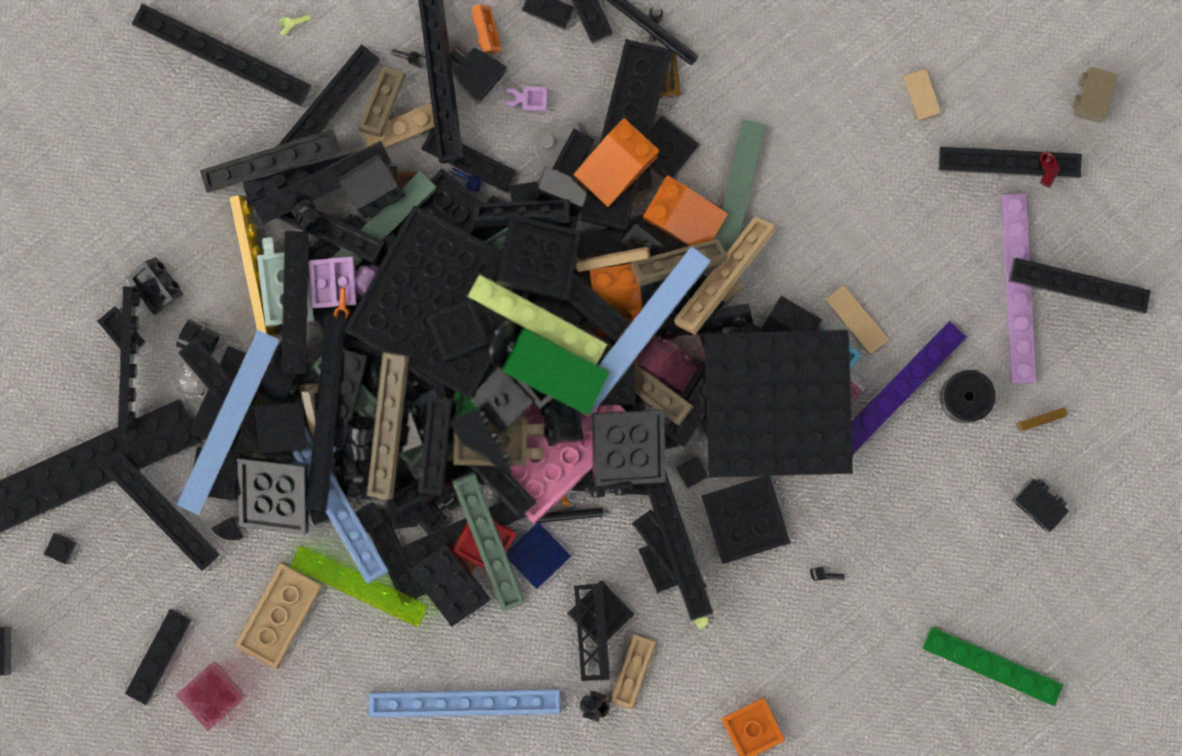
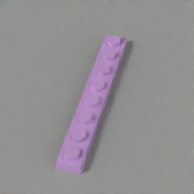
[1001,194,1036,384]

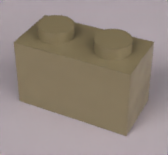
[1072,67,1118,123]

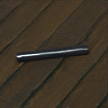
[532,507,603,524]

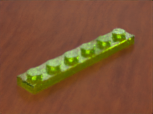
[290,545,429,628]

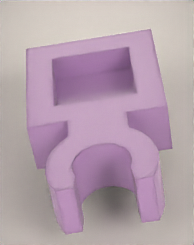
[506,86,547,112]

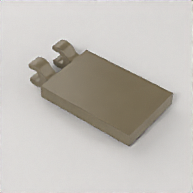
[454,416,544,466]

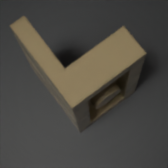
[298,383,319,437]

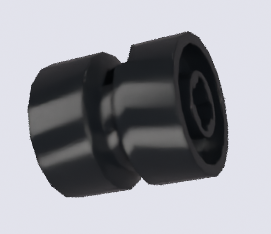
[176,319,220,355]
[346,416,376,460]

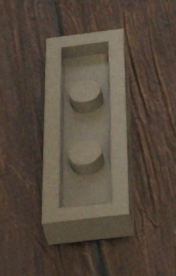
[358,66,406,137]

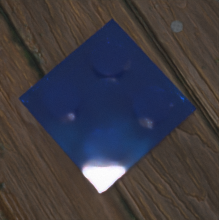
[506,522,571,589]

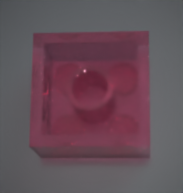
[633,335,698,392]
[176,661,247,731]

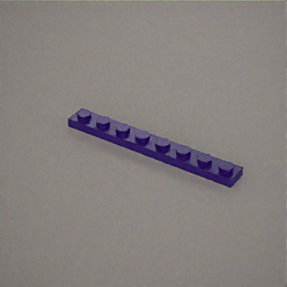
[851,321,966,455]

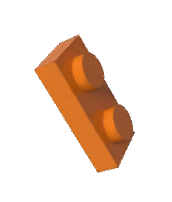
[471,4,502,54]

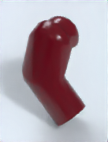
[1040,151,1060,188]

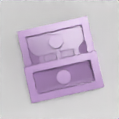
[308,257,357,308]

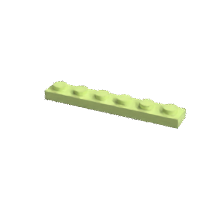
[468,275,607,365]

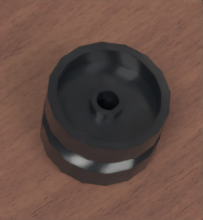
[939,370,996,423]

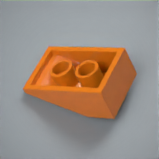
[573,118,659,207]
[643,175,728,246]
[588,261,642,337]

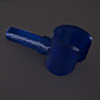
[451,167,481,192]

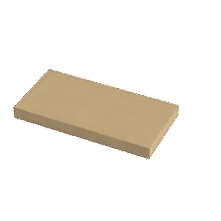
[234,562,323,669]

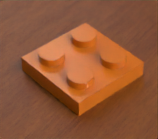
[721,697,785,756]

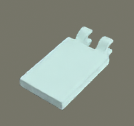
[257,237,314,327]

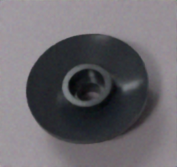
[490,321,519,367]

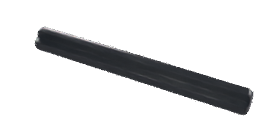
[606,0,699,66]

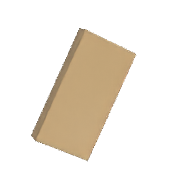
[903,69,941,121]

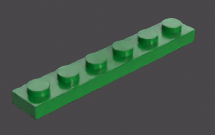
[921,627,1064,707]

